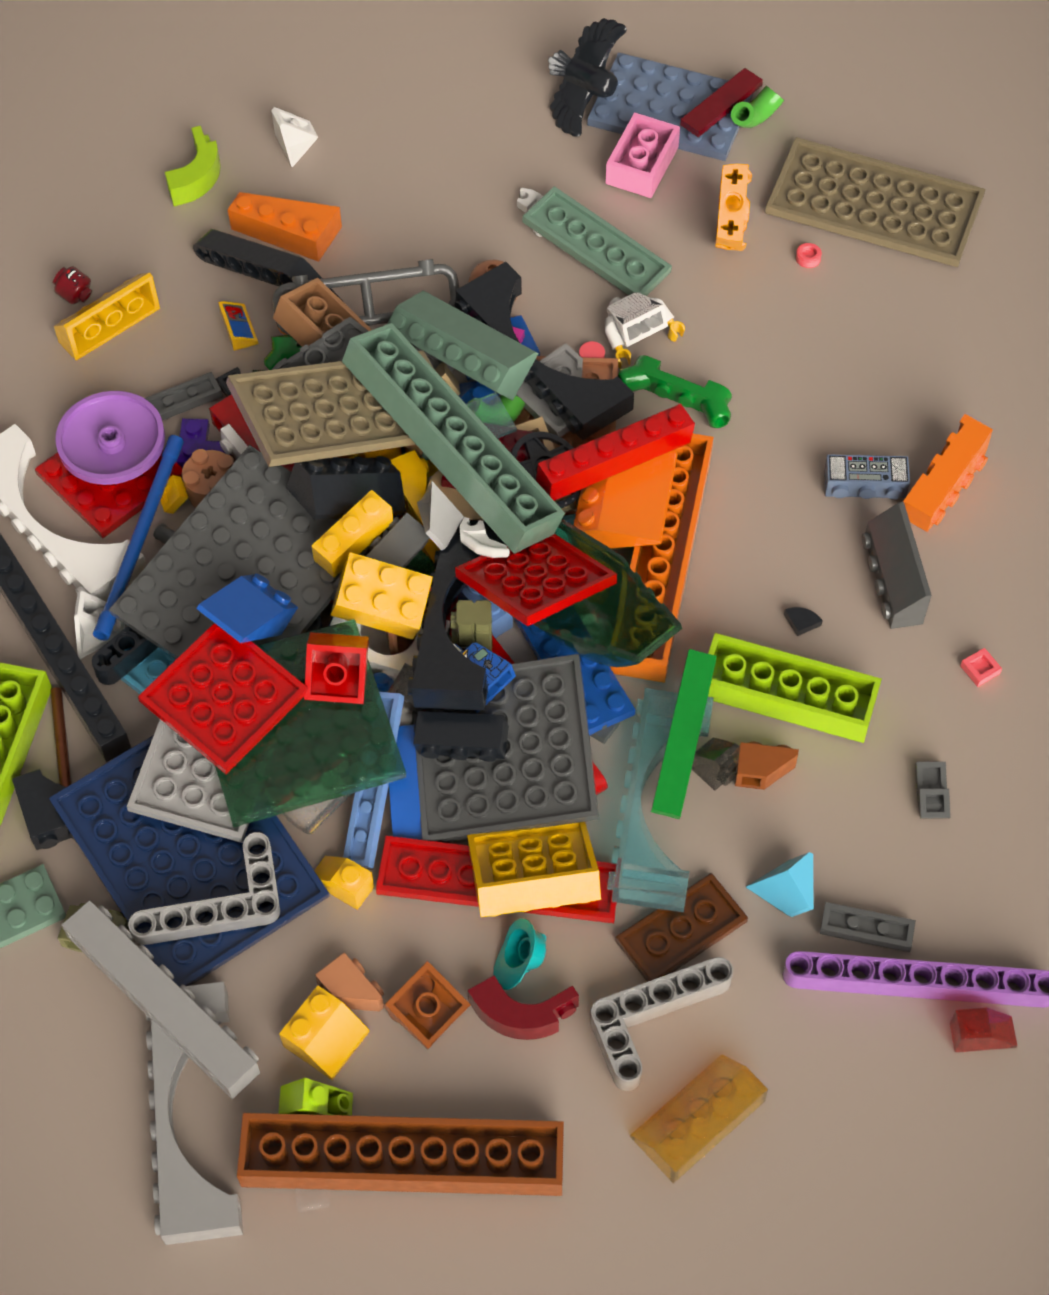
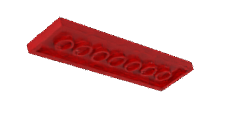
[376,836,621,924]

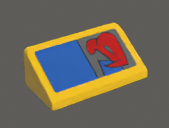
[218,301,259,351]

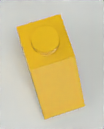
[314,856,374,910]

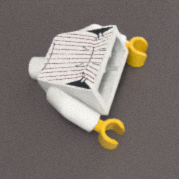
[605,293,685,368]

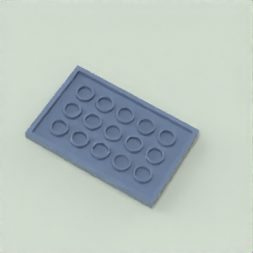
[587,52,754,161]

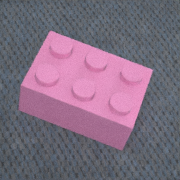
[606,112,680,198]

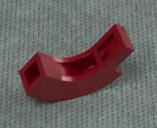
[468,975,579,1040]

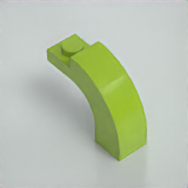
[165,125,221,206]

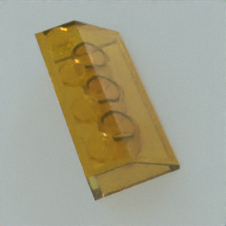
[630,1055,768,1184]

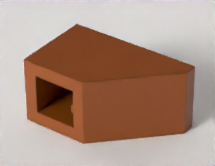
[735,741,799,790]

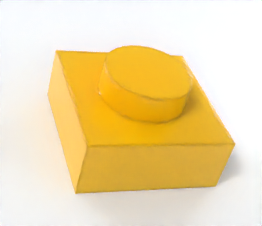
[160,475,188,514]

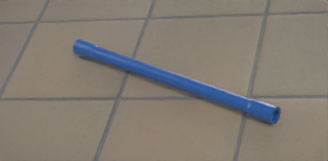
[93,435,184,641]

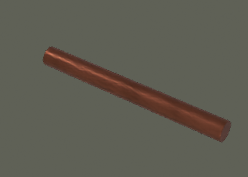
[50,687,71,787]

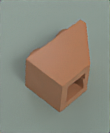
[315,952,384,1012]

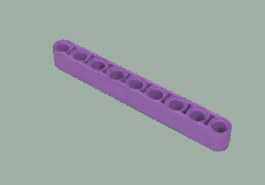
[782,951,1049,1008]

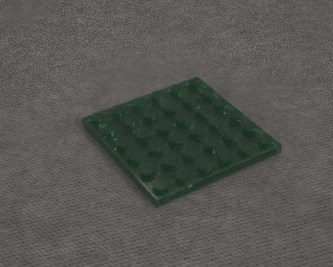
[215,619,406,828]

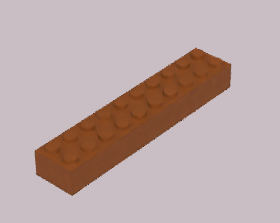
[237,1113,564,1196]

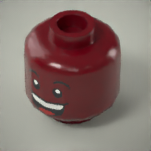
[53,266,92,305]

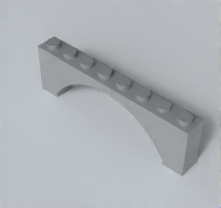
[146,982,243,1245]

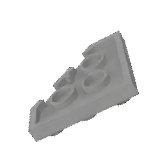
[516,343,583,437]

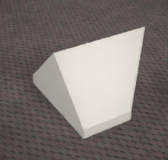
[271,107,318,167]
[74,590,125,659]

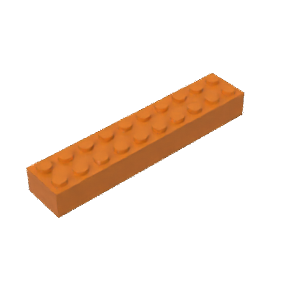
[610,433,714,683]

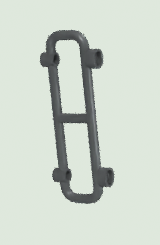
[272,259,460,346]

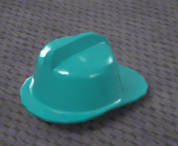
[493,918,546,990]

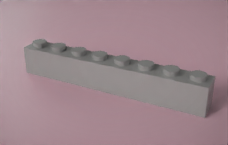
[62,900,260,1100]

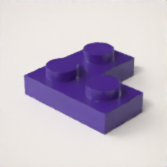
[177,418,232,468]

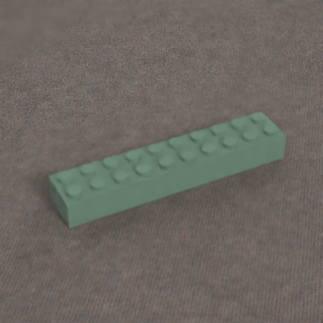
[342,323,565,554]

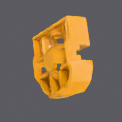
[715,164,752,251]

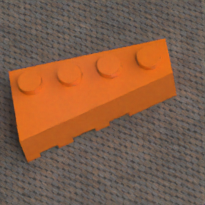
[227,192,342,262]
[903,414,993,532]

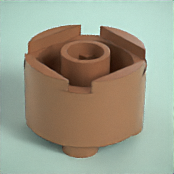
[182,449,234,508]

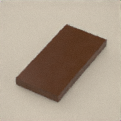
[615,872,748,982]

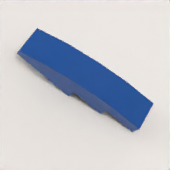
[389,725,422,840]

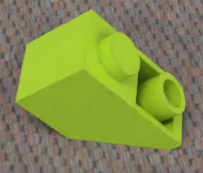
[278,1078,353,1116]

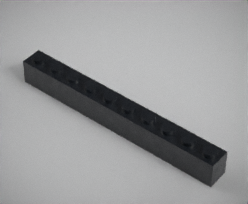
[0,533,132,762]

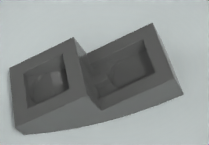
[915,762,951,819]

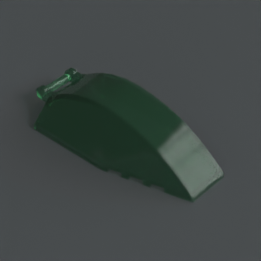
[533,518,682,667]

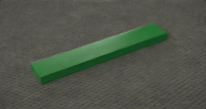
[651,649,717,819]

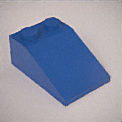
[196,574,298,643]

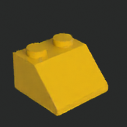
[279,985,370,1080]

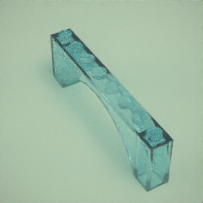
[607,688,714,912]

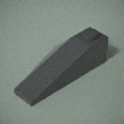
[272,317,368,370]

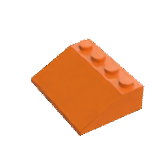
[572,451,678,550]

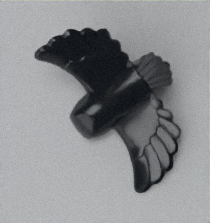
[548,18,627,137]

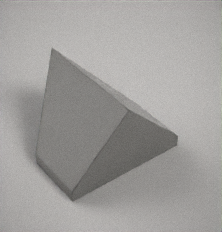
[417,481,464,551]

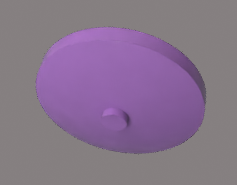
[55,391,165,485]

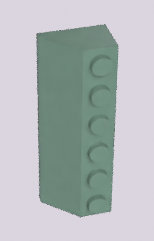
[387,290,539,401]

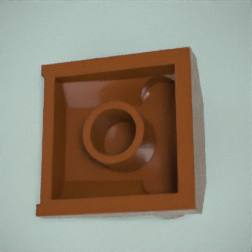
[383,961,471,1050]

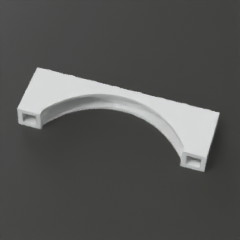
[0,424,147,601]

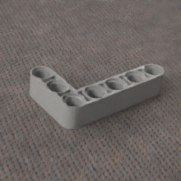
[128,832,280,945]
[590,957,733,1091]

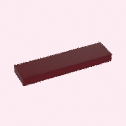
[680,68,763,138]

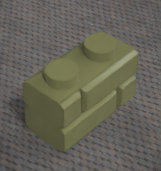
[451,600,492,651]

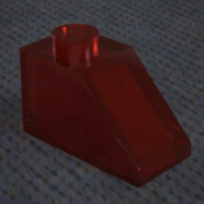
[950,1007,1018,1053]

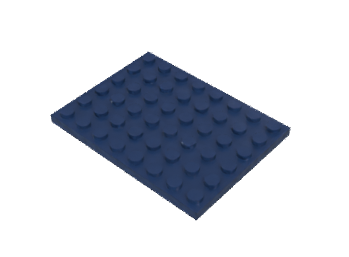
[49,735,330,987]

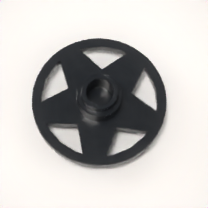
[510,432,581,508]

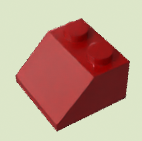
[304,632,369,704]

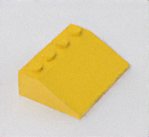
[467,822,601,917]

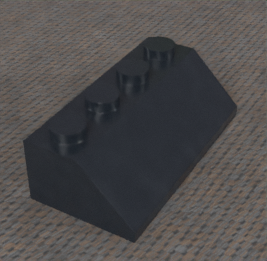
[286,456,406,520]

